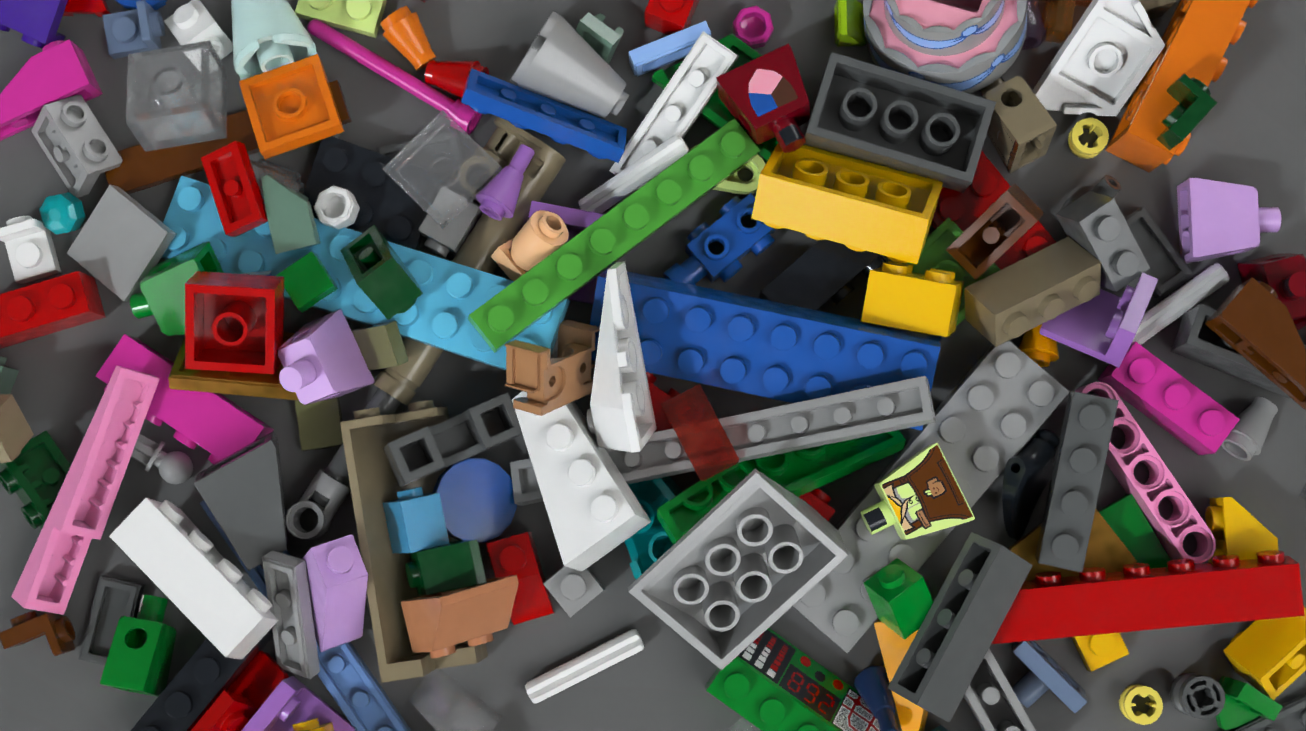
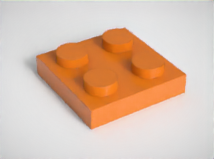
[239,54,345,159]

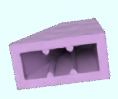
[303,534,368,652]

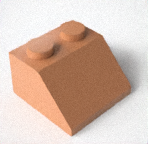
[401,575,519,659]

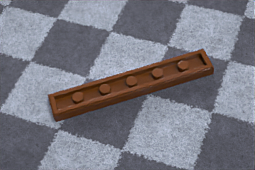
[105,80,352,195]

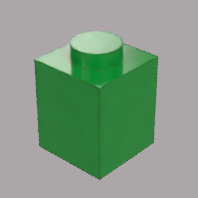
[863,558,933,640]

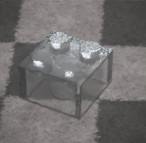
[126,40,227,152]

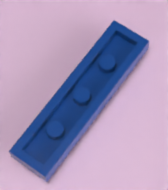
[461,68,627,163]

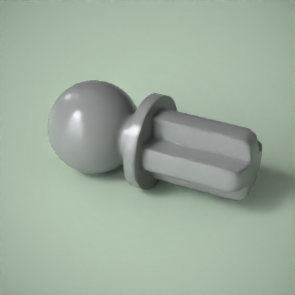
[131,434,193,485]

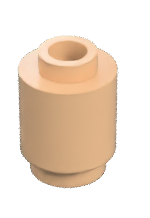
[510,210,569,271]

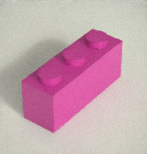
[1097,341,1240,455]

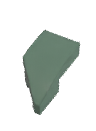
[261,175,320,254]

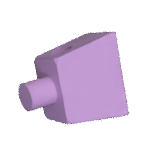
[1177,178,1281,264]
[278,309,375,405]

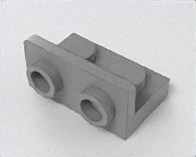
[31,95,123,198]

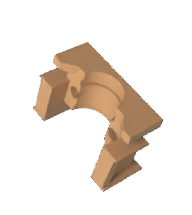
[505,319,600,416]

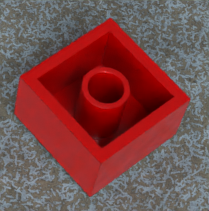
[185,271,284,374]

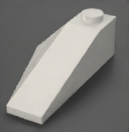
[587,261,657,453]

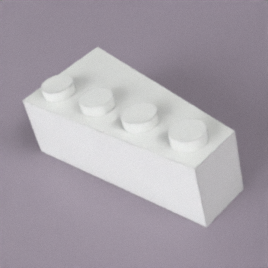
[512,391,652,571]
[109,498,279,660]

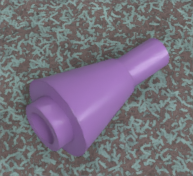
[476,144,535,221]

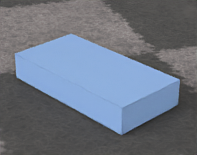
[628,21,711,77]

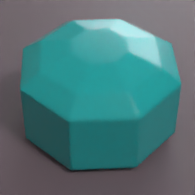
[40,192,86,235]

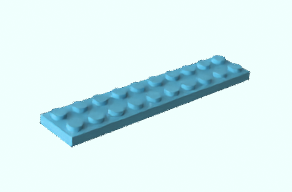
[161,176,570,370]

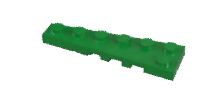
[657,430,906,545]

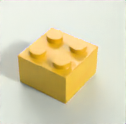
[861,261,964,337]

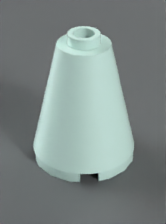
[231,0,317,80]

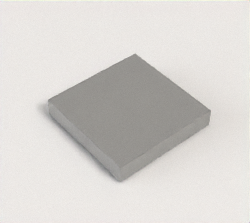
[67,185,176,302]

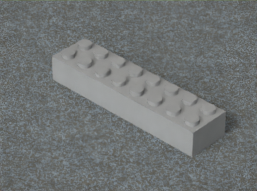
[792,340,1070,653]

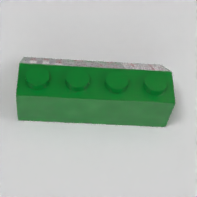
[705,628,880,731]

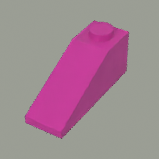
[0,39,103,141]

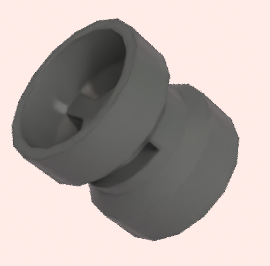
[1169,672,1226,720]

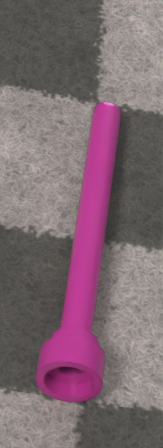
[307,19,482,137]

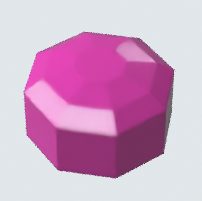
[732,6,774,49]

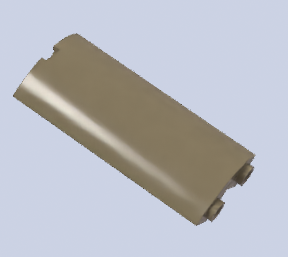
[340,400,488,683]

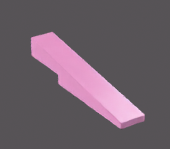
[11,365,160,615]

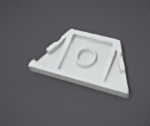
[1032,0,1165,116]

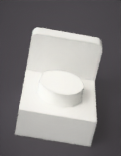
[0,216,61,284]

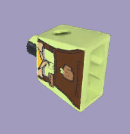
[860,443,975,540]

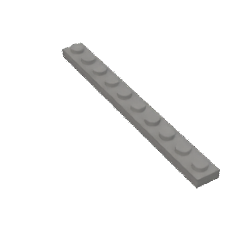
[510,376,936,506]

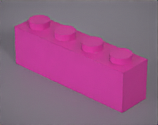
[96,334,274,464]

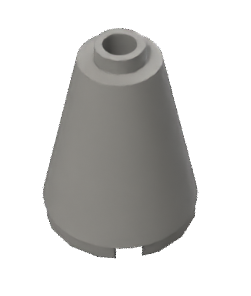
[509,11,629,118]

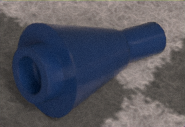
[854,665,899,731]

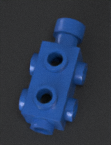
[663,193,776,285]

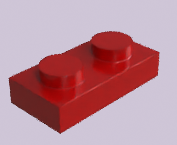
[201,141,268,237]

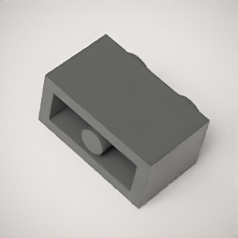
[1056,191,1150,292]

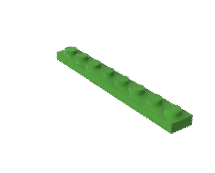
[468,118,761,353]

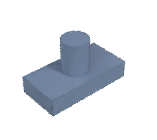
[1012,640,1087,713]

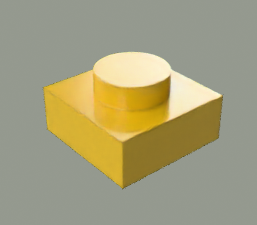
[1071,633,1129,672]

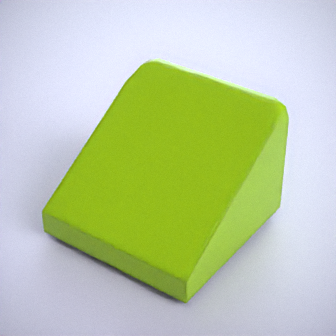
[834,0,866,47]

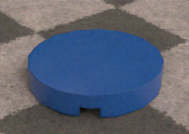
[432,458,517,542]

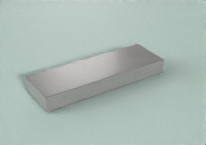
[262,550,320,679]

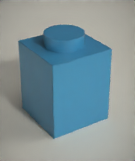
[383,487,449,553]

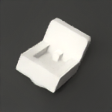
[164,0,233,71]

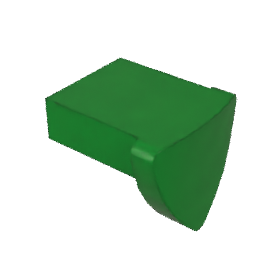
[1215,676,1283,730]

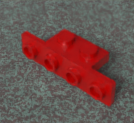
[191,651,289,731]

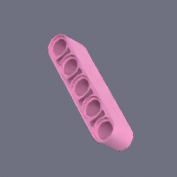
[1075,382,1216,563]

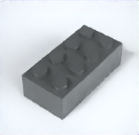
[804,52,996,193]

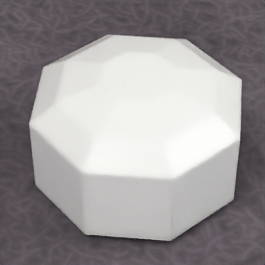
[314,185,360,230]

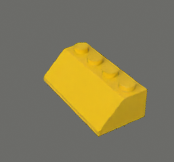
[751,143,943,265]

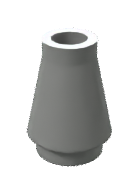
[1221,397,1278,461]

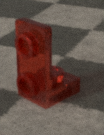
[661,384,739,481]

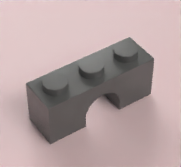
[383,392,522,488]

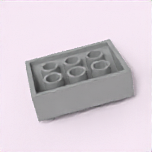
[628,469,848,670]

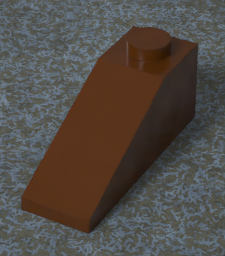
[1205,277,1306,410]

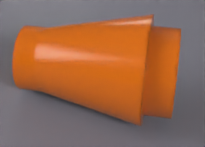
[380,6,437,71]

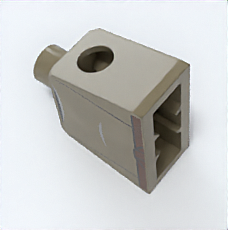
[980,76,1057,173]

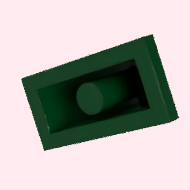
[340,225,423,320]
[405,539,487,595]

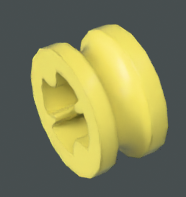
[1068,118,1109,159]
[1119,684,1163,725]

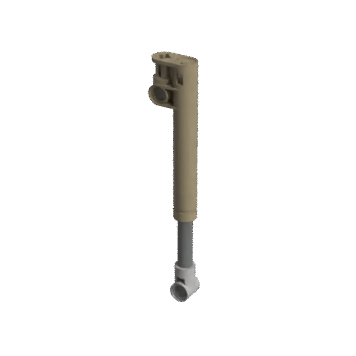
[286,117,566,539]

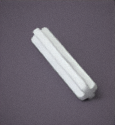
[578,135,689,213]
[1132,263,1230,345]
[525,629,644,704]

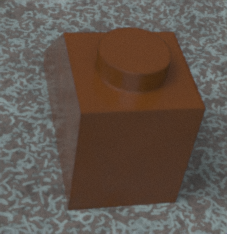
[946,183,1044,280]

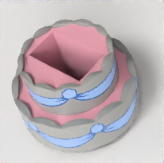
[863,0,1027,94]

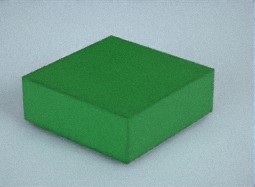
[277,251,338,312]

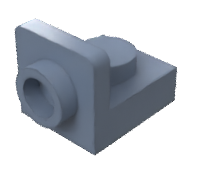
[102,0,165,59]

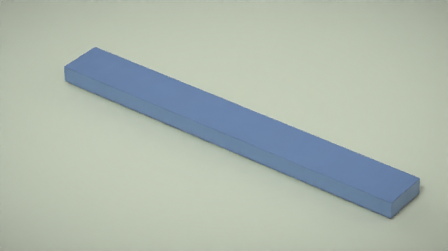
[200,500,411,731]

